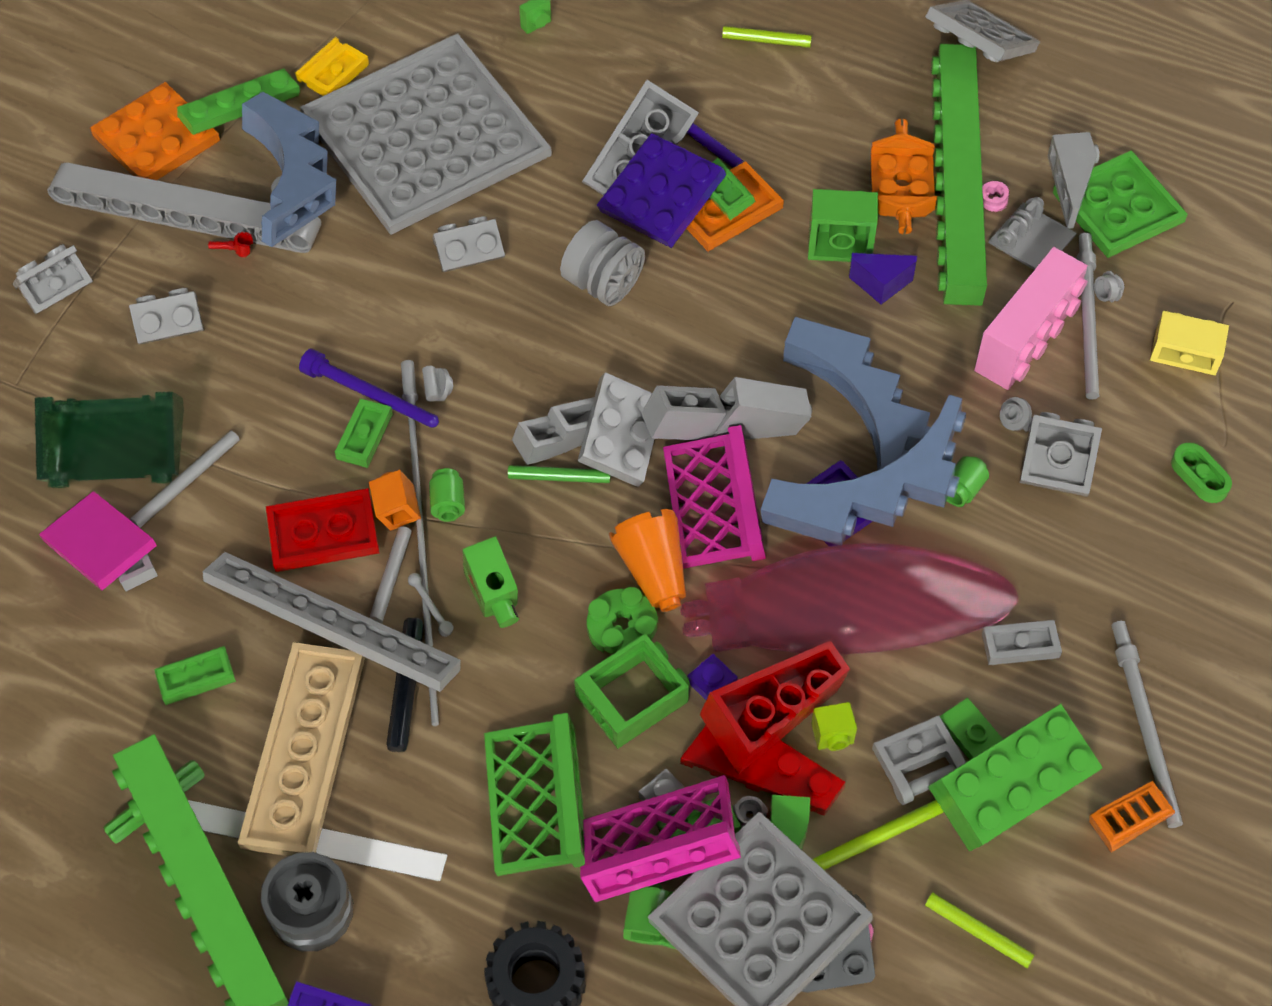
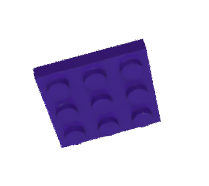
[597,133,726,248]

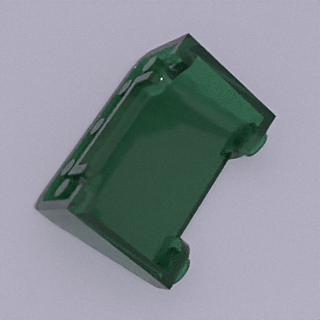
[35,392,184,488]

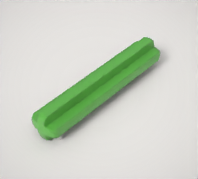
[104,760,205,843]

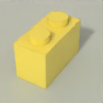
[1150,311,1229,376]

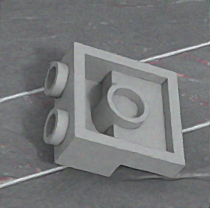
[1019,412,1102,497]

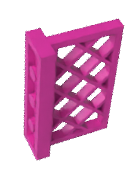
[663,425,766,569]
[580,775,741,903]

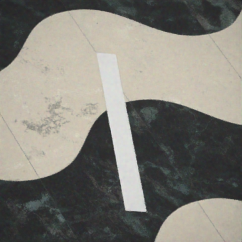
[188,800,447,881]

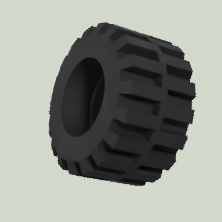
[484,921,586,1006]

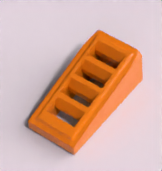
[1089,781,1175,853]

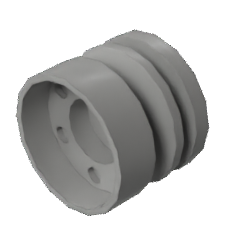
[560,220,645,306]

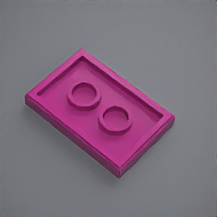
[39,491,157,591]

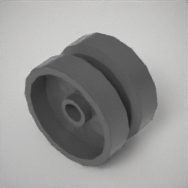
[261,852,353,952]

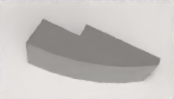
[512,397,594,465]

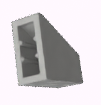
[713,377,812,440]

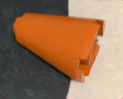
[609,509,686,612]

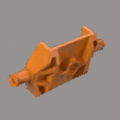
[871,119,937,234]

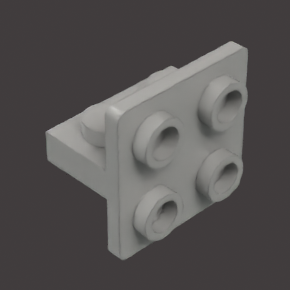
[13,244,93,315]

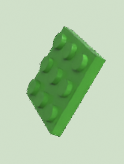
[1053,150,1188,258]

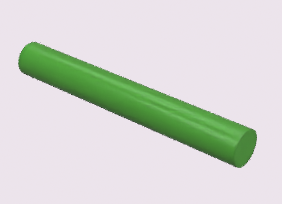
[508,465,611,483]

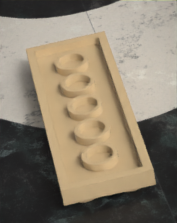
[238,642,365,856]

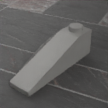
[582,80,699,196]

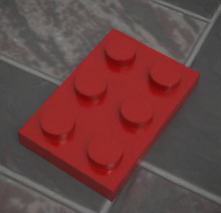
[266,488,380,572]

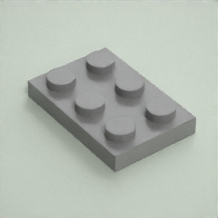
[578,372,654,487]

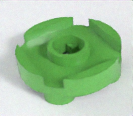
[586,587,658,654]

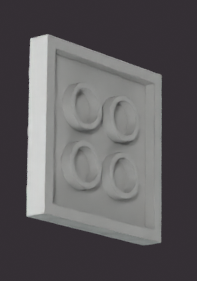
[925,0,1040,62]

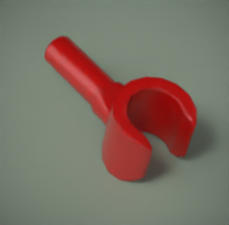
[208,232,253,257]

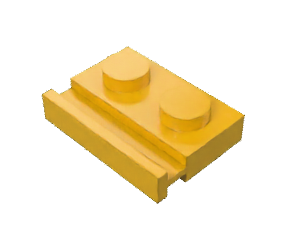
[295,37,369,96]

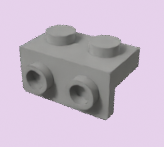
[432,216,505,272]
[129,288,204,345]

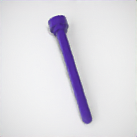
[299,348,439,428]

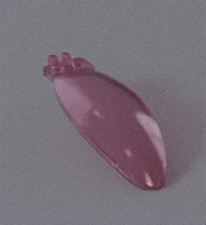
[680,543,1018,654]

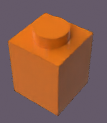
[369,469,421,531]

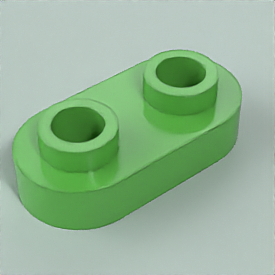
[1171,443,1232,503]

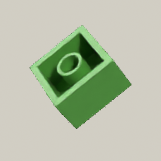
[808,189,878,262]

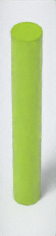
[722,26,812,48]
[925,892,1035,968]

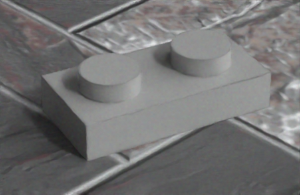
[982,620,1062,665]

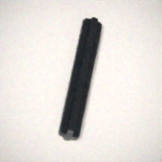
[386,618,424,753]

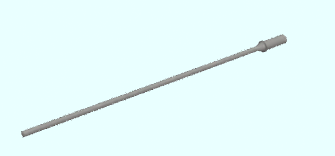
[401,360,439,726]

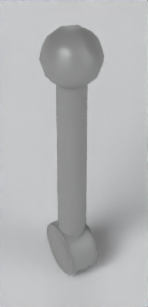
[408,573,453,637]

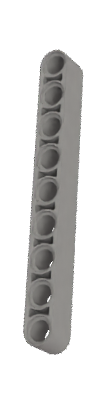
[48,163,321,253]

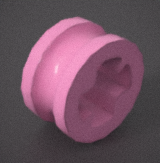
[982,181,1009,212]

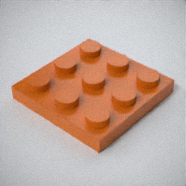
[90,82,220,180]

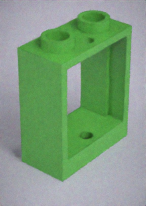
[574,633,690,749]

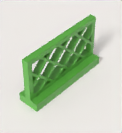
[484,713,585,876]

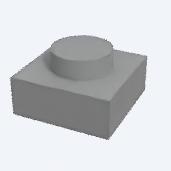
[118,554,158,592]
[639,768,685,815]

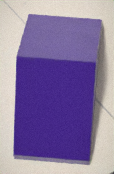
[849,253,917,305]

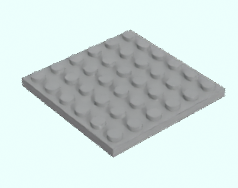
[300,33,552,235]

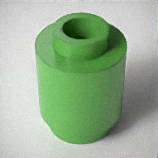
[947,456,989,507]
[429,468,465,522]

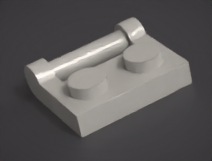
[872,716,966,805]

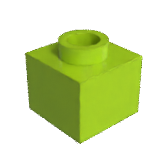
[811,702,857,751]

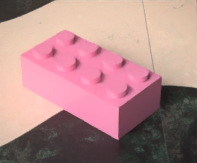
[974,247,1088,390]

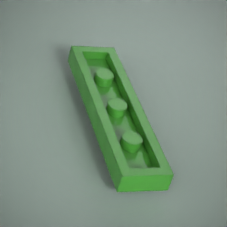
[177,68,300,135]

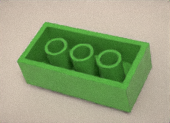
[928,704,1103,851]

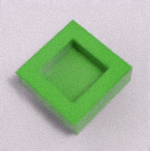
[519,0,551,34]

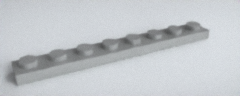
[203,552,461,692]

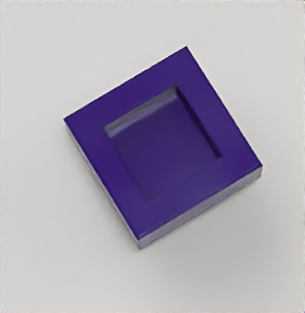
[687,654,738,700]

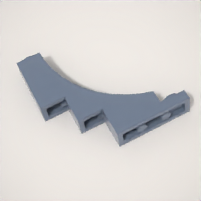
[242,92,336,247]

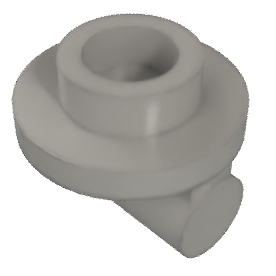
[422,366,453,401]
[1000,397,1032,432]

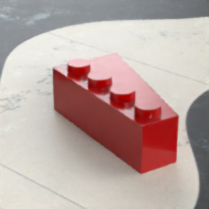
[699,640,850,775]

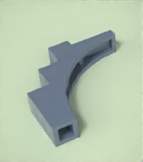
[783,317,931,471]
[760,395,967,546]

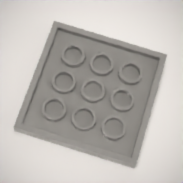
[648,812,873,1006]

